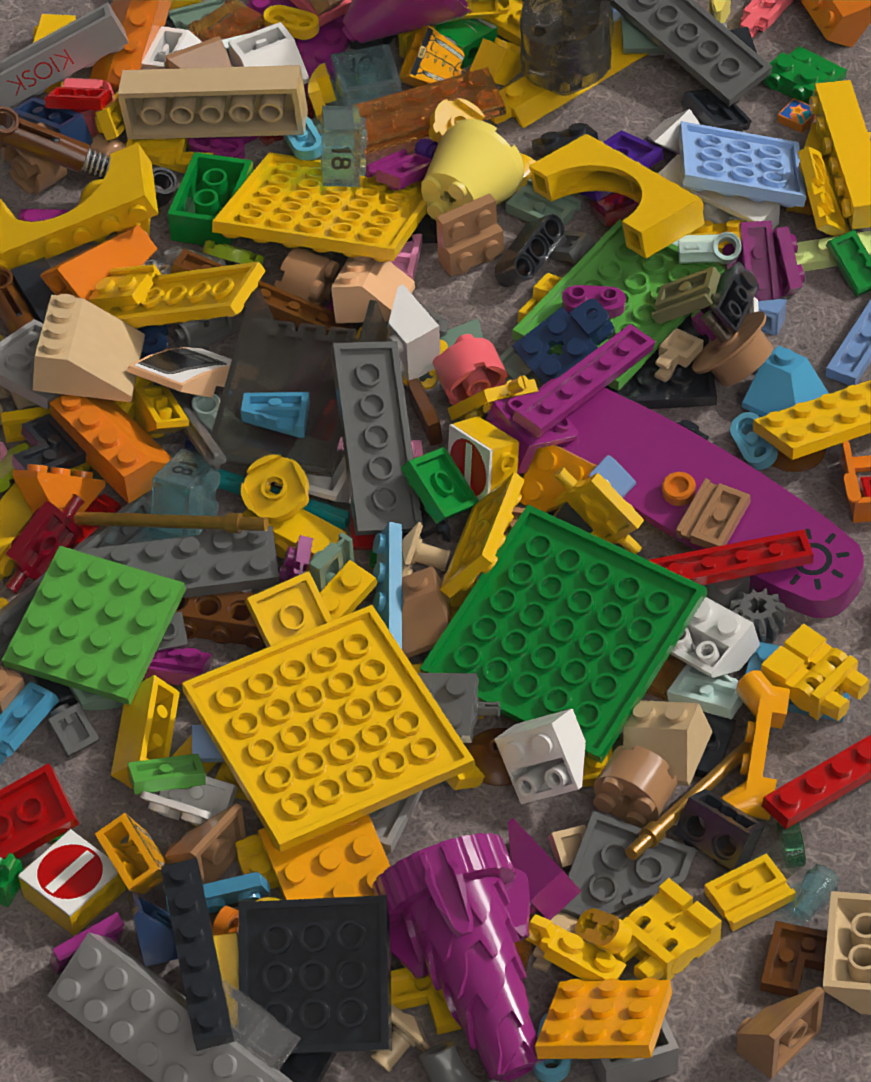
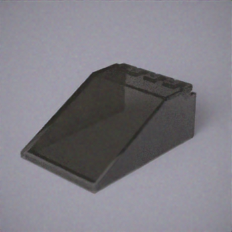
[211,287,389,477]

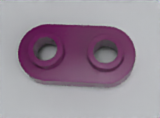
[188,137,245,159]
[562,285,626,318]

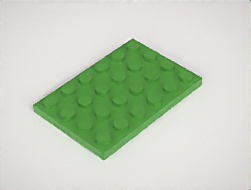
[512,219,724,391]

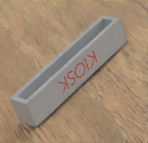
[0,2,129,109]

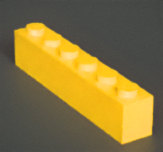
[809,80,871,229]

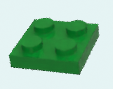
[400,447,479,524]

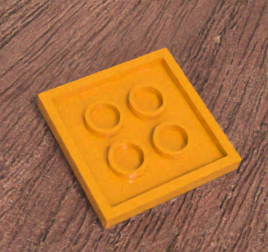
[257,814,390,900]
[535,978,673,1059]

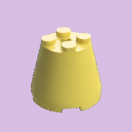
[421,119,524,220]

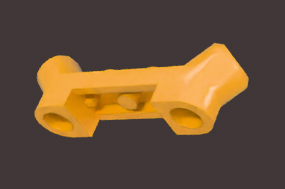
[720,670,790,821]

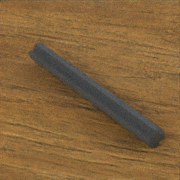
[170,389,226,470]

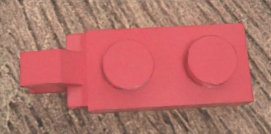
[740,0,794,39]

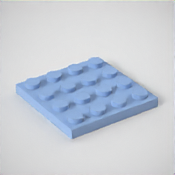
[679,121,807,208]

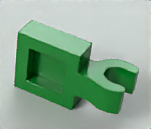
[0,853,23,908]

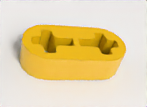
[575,908,633,954]

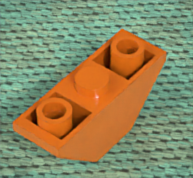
[12,464,106,512]

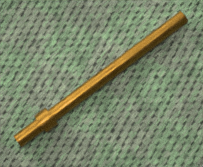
[74,512,269,534]
[625,740,751,860]

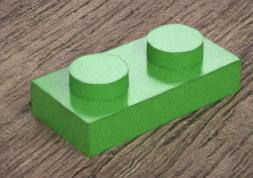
[128,753,206,794]

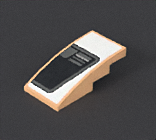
[127,347,254,398]

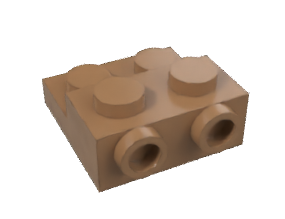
[436,193,504,276]

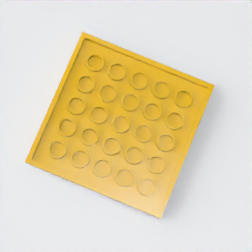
[212,152,427,262]
[182,605,474,852]

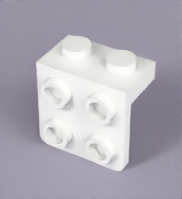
[140,776,238,826]

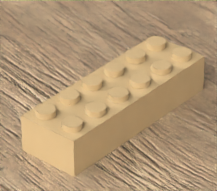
[118,65,308,139]

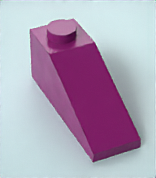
[507,818,581,920]

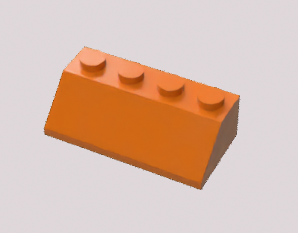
[89,0,172,94]
[801,0,871,47]
[49,394,182,503]

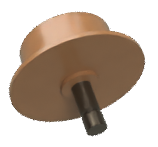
[692,310,774,387]

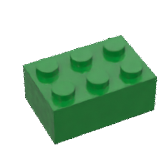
[168,152,253,245]

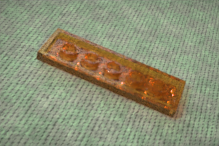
[318,67,506,163]

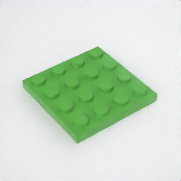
[2,546,186,705]

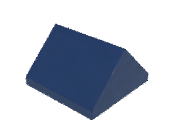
[127,891,178,967]

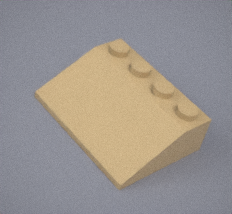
[32,294,145,402]

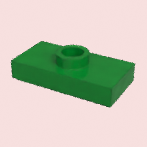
[826,230,871,297]

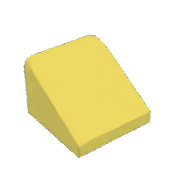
[709,0,731,23]

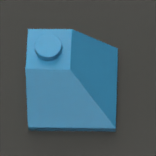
[742,345,828,417]

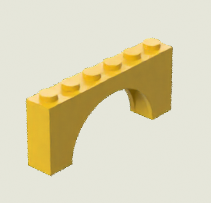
[529,134,705,258]
[0,143,158,270]

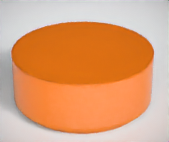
[662,472,696,506]
[212,906,239,936]

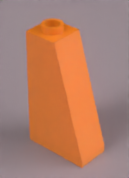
[40,225,158,301]

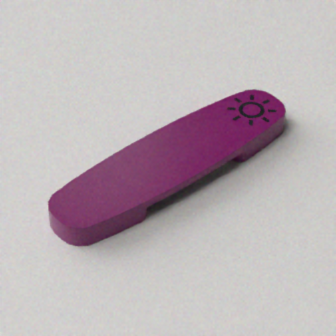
[537,377,864,618]

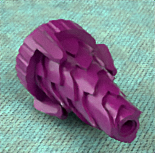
[372,833,546,1082]

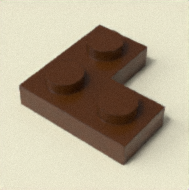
[760,921,827,997]

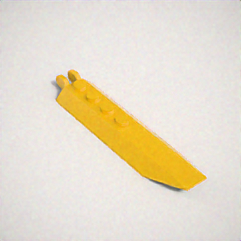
[478,18,648,128]

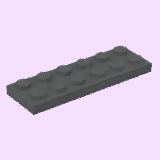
[606,0,772,107]
[330,341,423,535]
[76,526,280,598]

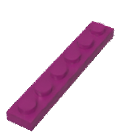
[512,324,656,438]

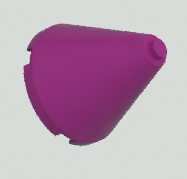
[342,0,471,43]

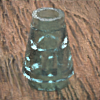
[791,864,840,921]

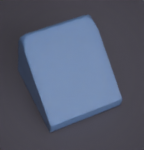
[758,299,787,335]
[588,455,636,498]

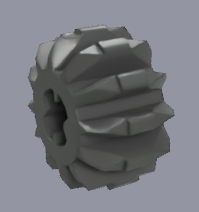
[729,587,786,642]

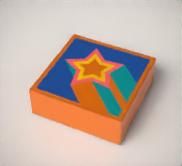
[777,98,816,133]

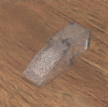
[222,978,301,1070]

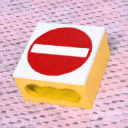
[448,416,519,501]
[18,829,126,936]

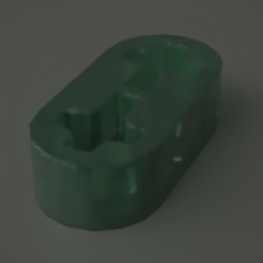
[775,819,806,869]

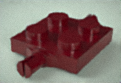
[5,494,85,594]

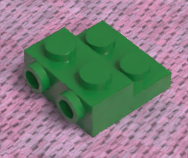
[764,46,847,105]

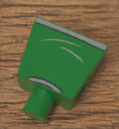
[434,18,498,69]

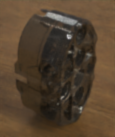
[519,0,614,96]

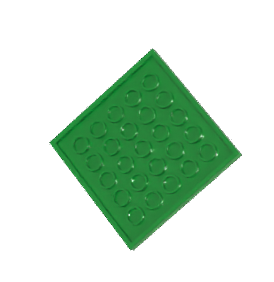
[420,505,708,763]

